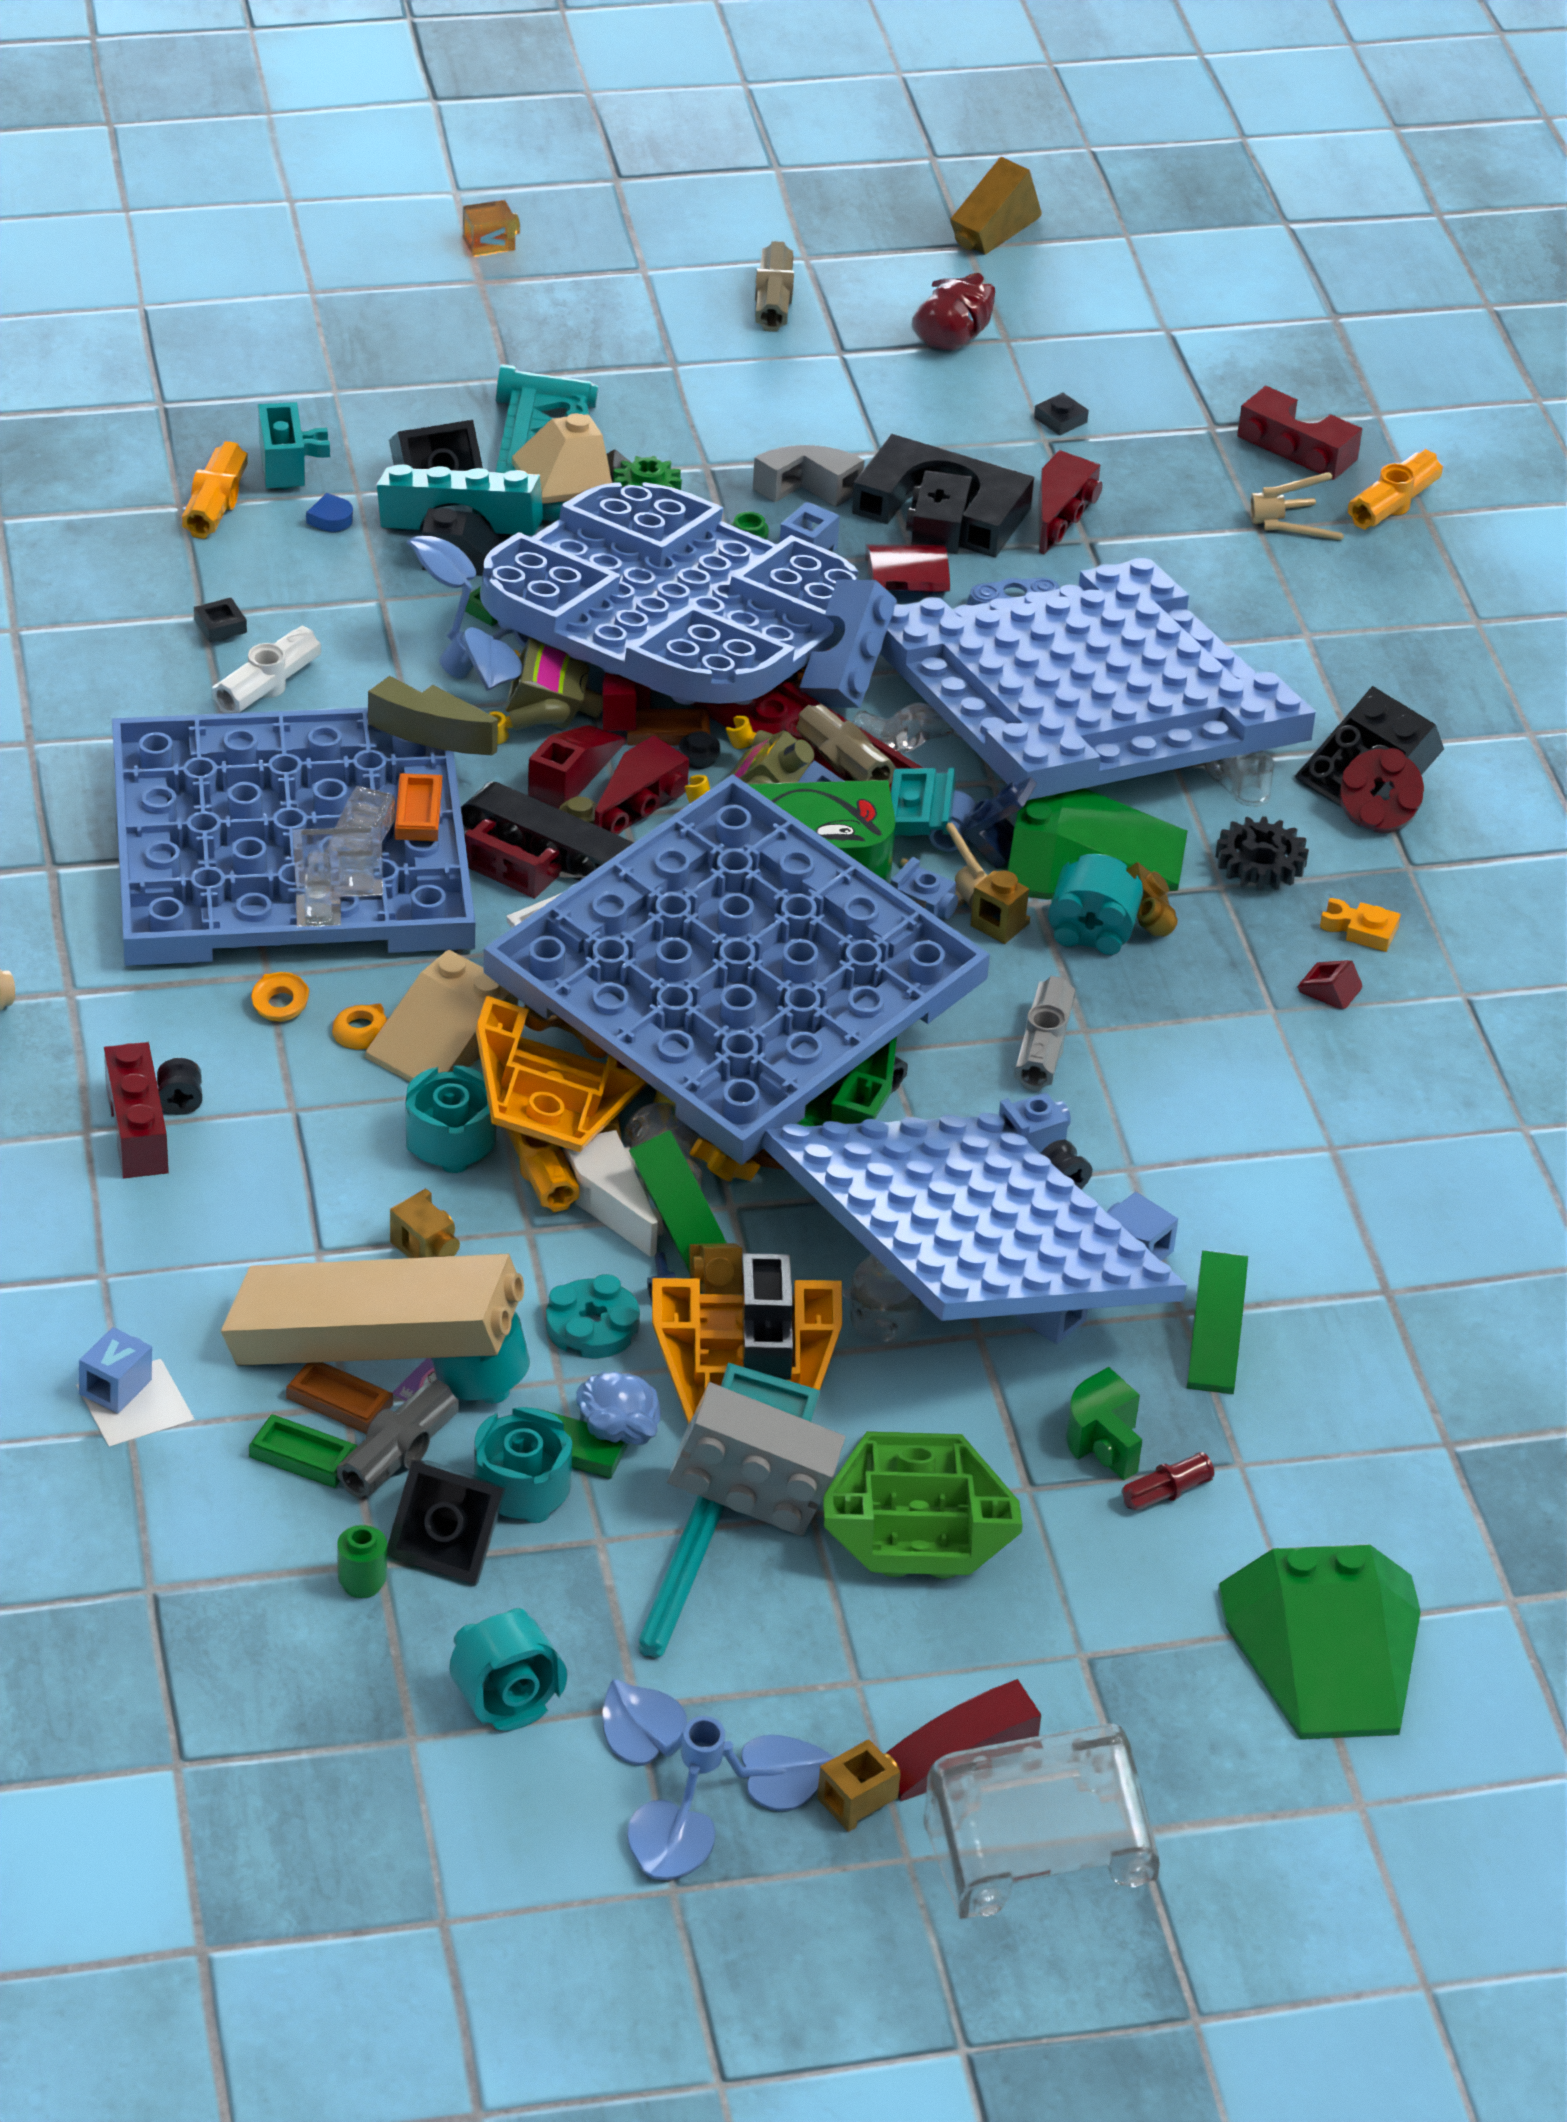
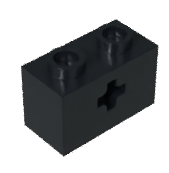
[906,471,972,554]

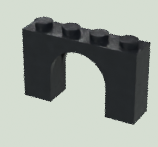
[852,433,1034,558]

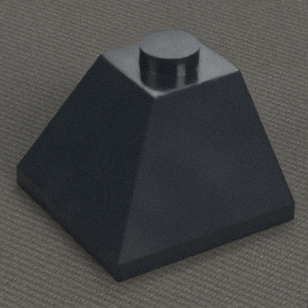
[389,420,483,505]
[422,508,512,576]
[387,1460,506,1584]

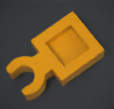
[1320,898,1401,952]
[689,1137,760,1182]

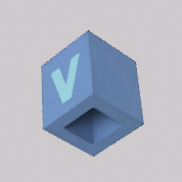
[79,1327,152,1414]

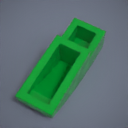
[629,1130,727,1274]
[1187,1250,1248,1394]

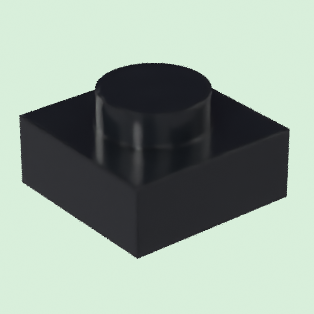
[1034,392,1089,436]
[193,597,247,643]

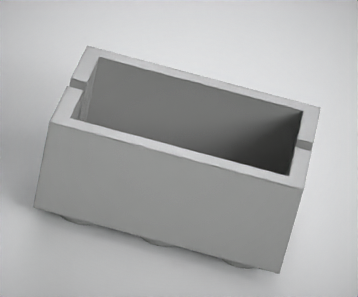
[667,1382,846,1537]

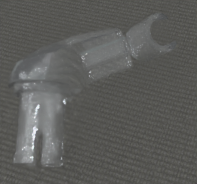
[852,702,963,754]

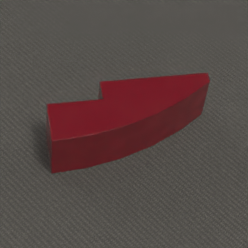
[603,672,650,731]
[886,1679,1041,1802]

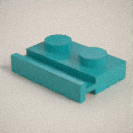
[891,768,956,836]

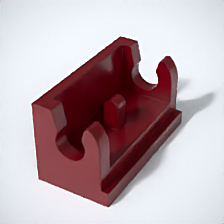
[465,819,561,899]

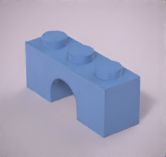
[799,579,897,708]

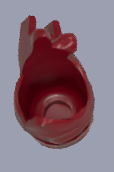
[911,273,996,351]

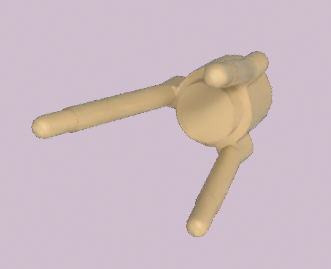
[1250,473,1344,540]
[900,823,988,909]

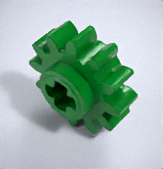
[613,456,682,490]

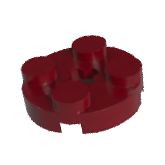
[1339,748,1424,834]

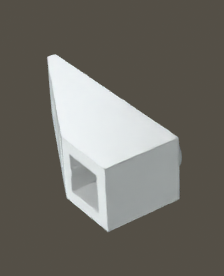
[563,1130,663,1257]

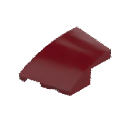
[865,544,950,592]

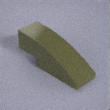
[368,676,498,756]

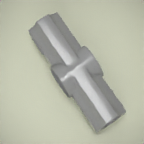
[1015,976,1075,1091]

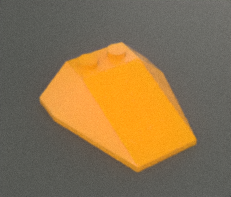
[475,995,648,1152]
[652,1278,842,1425]

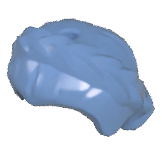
[576,1371,662,1445]

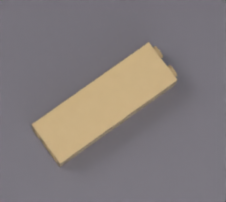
[221,1254,524,1365]

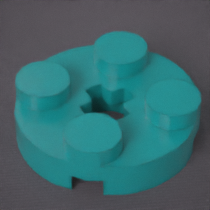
[546,1274,640,1359]

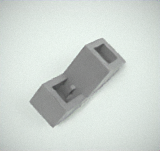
[753,445,864,507]

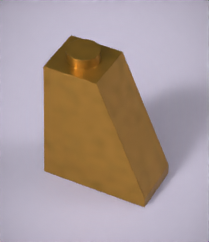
[950,156,1042,255]

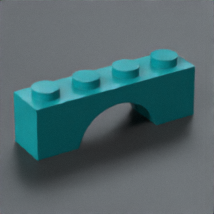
[377,465,543,536]

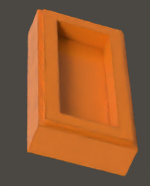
[395,773,442,841]

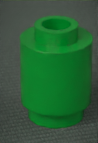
[337,1525,387,1598]

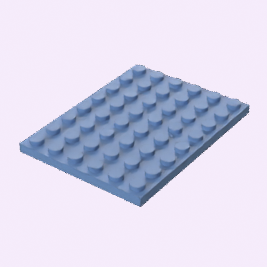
[761,1113,1187,1321]

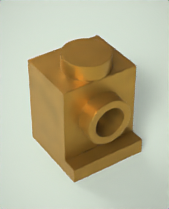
[970,870,1031,944]
[390,1188,460,1258]
[690,1243,742,1295]
[817,1739,901,1832]

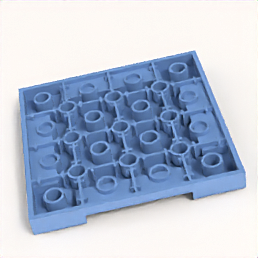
[880,558,1316,800]
[112,707,476,966]
[484,774,990,1165]

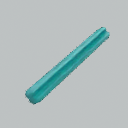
[638,1496,725,1659]

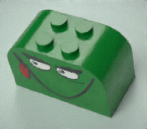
[748,780,896,884]

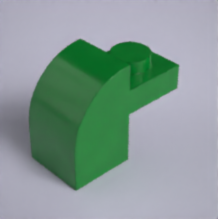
[1066,1367,1143,1481]

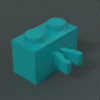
[258,402,330,489]

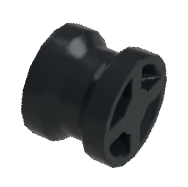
[157,1058,203,1115]
[1040,1139,1093,1190]

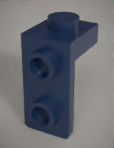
[962,777,1037,869]

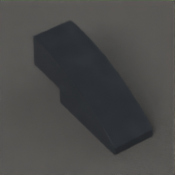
[742,1253,793,1380]

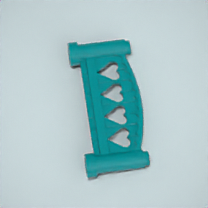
[472,364,598,522]

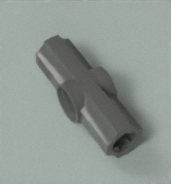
[337,1379,459,1499]

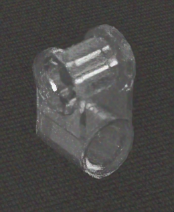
[1204,751,1274,807]

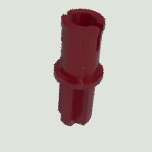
[1121,1452,1215,1511]

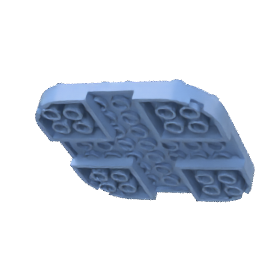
[480,482,859,705]

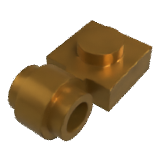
[1126,862,1178,937]

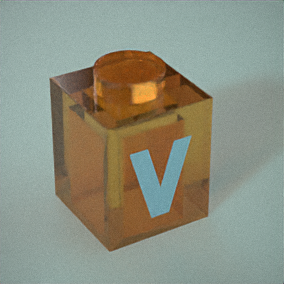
[462,199,520,257]

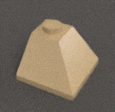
[511,414,612,504]

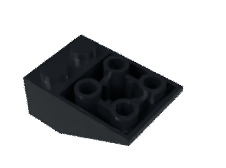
[1295,686,1444,808]

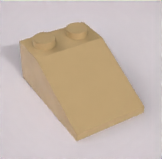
[365,949,518,1082]

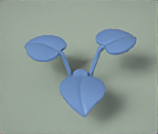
[406,536,529,691]
[603,1679,835,1880]

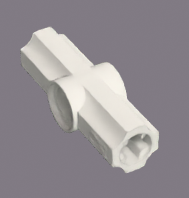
[212,625,321,713]

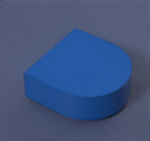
[306,493,353,532]

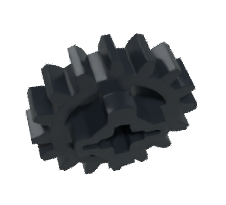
[1215,816,1309,890]

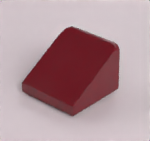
[1297,960,1363,1009]

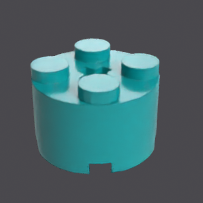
[1048,854,1143,955]
[405,1066,497,1173]
[431,1312,530,1404]
[474,1407,572,1523]
[449,1608,567,1731]

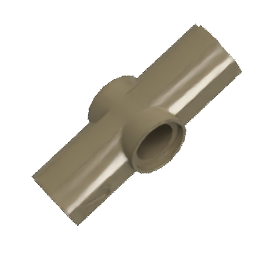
[755,241,794,332]
[796,704,896,785]

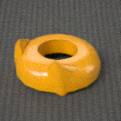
[251,972,310,1022]
[332,1003,388,1050]

